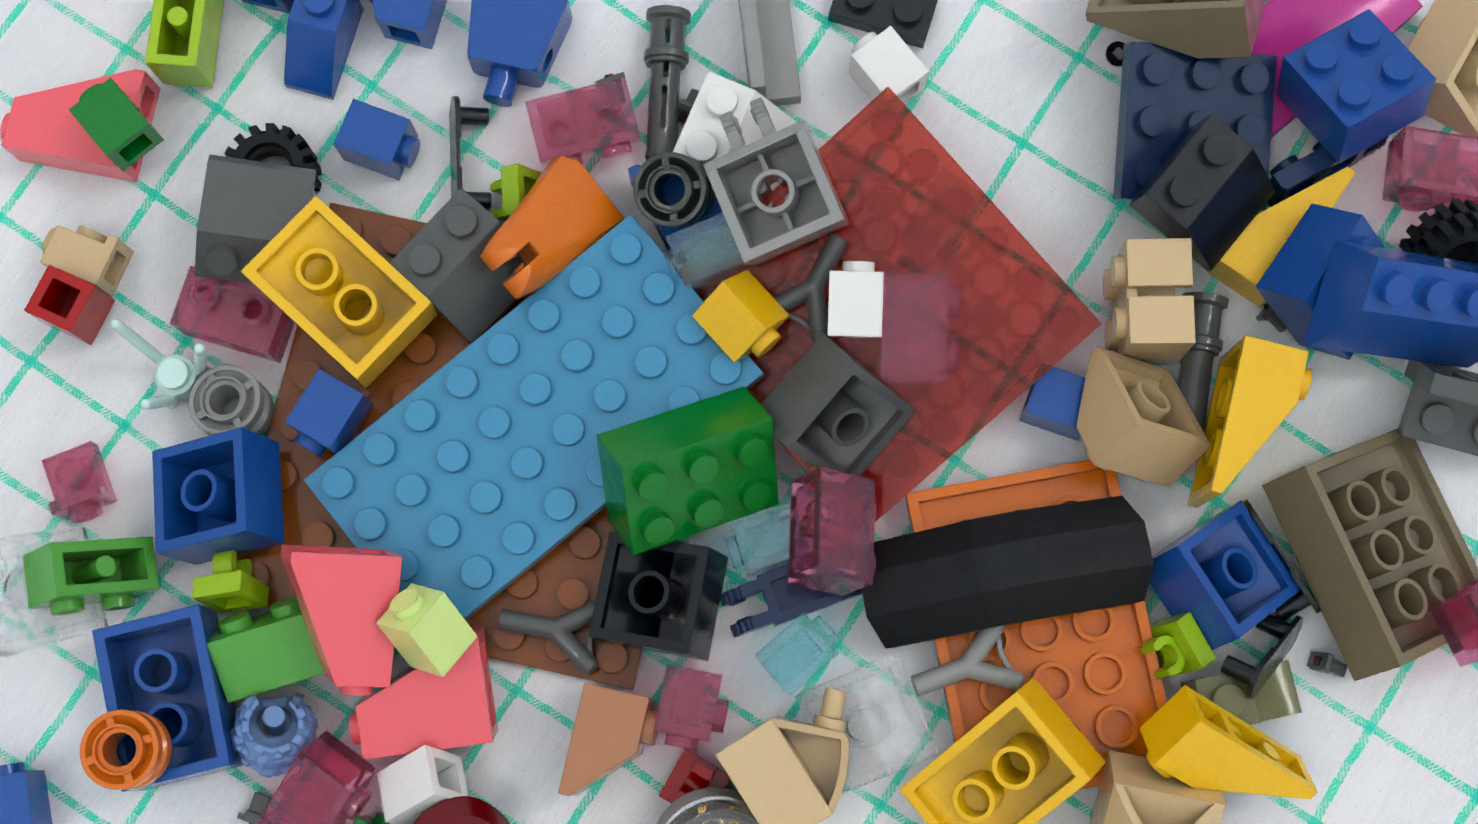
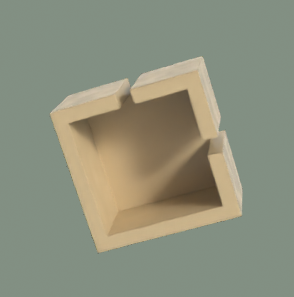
[1103,238,1196,365]

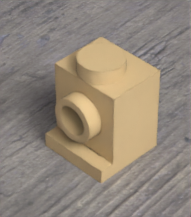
[40,225,134,297]

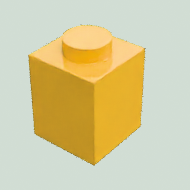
[692,269,790,363]

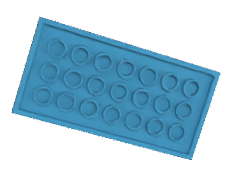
[304,214,764,620]

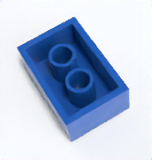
[92,604,245,792]

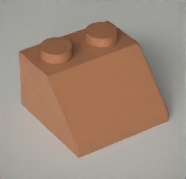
[558,683,661,796]

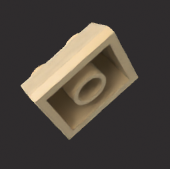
[1408,0,1478,142]
[1076,346,1211,487]

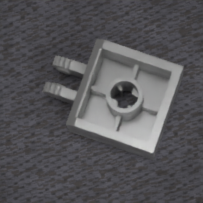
[704,97,850,266]

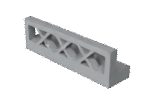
[738,0,801,106]

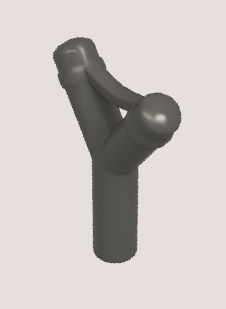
[772,232,849,342]
[498,601,599,675]

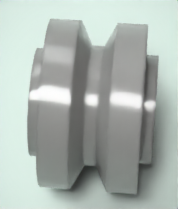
[188,365,273,436]

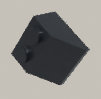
[1129,114,1276,272]
[588,531,728,661]

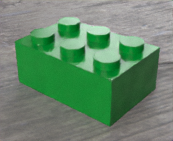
[596,386,779,555]

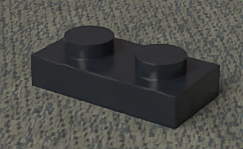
[828,0,938,48]

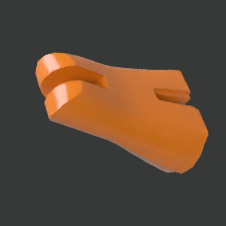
[480,155,624,299]

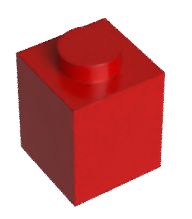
[24,264,115,345]

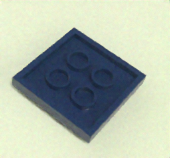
[1113,42,1277,210]

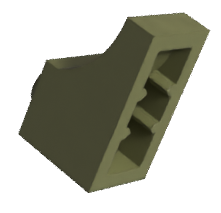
[1180,660,1302,725]

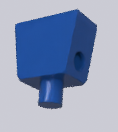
[467,0,572,107]

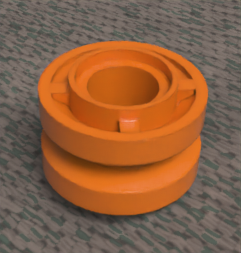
[80,710,172,790]

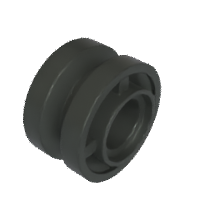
[633,152,714,228]

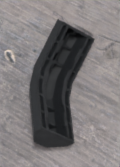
[859,496,1154,649]

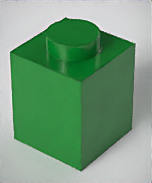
[69,77,164,172]

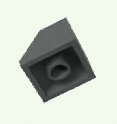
[194,154,316,284]
[389,188,524,343]
[761,332,917,490]

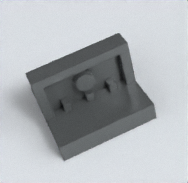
[1397,360,1478,456]

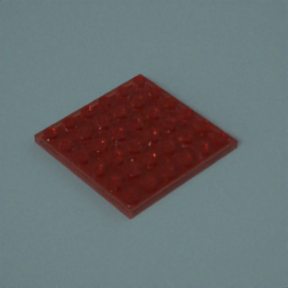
[681,87,1102,534]

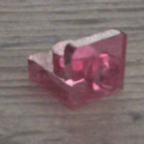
[41,441,117,523]

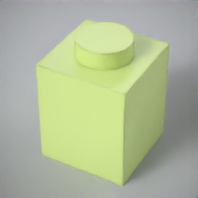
[376,583,478,677]

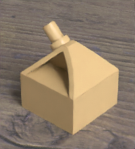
[716,687,849,824]
[1090,750,1226,824]

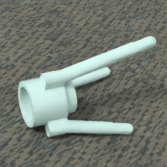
[111,319,211,410]

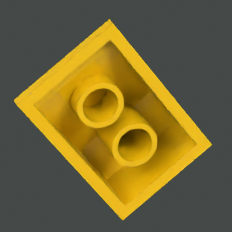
[241,196,438,389]
[1187,335,1312,508]
[899,677,1106,824]

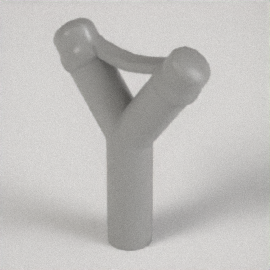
[911,626,1024,697]

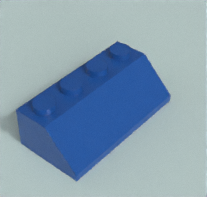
[1303,240,1478,368]

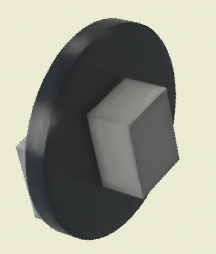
[1105,41,1124,67]

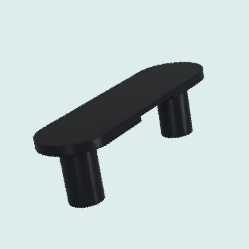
[449,96,491,210]
[1243,500,1321,621]
[1221,614,1303,699]

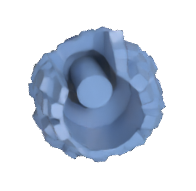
[230,692,318,778]

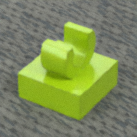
[490,163,541,221]
[192,550,269,614]
[1140,612,1217,679]

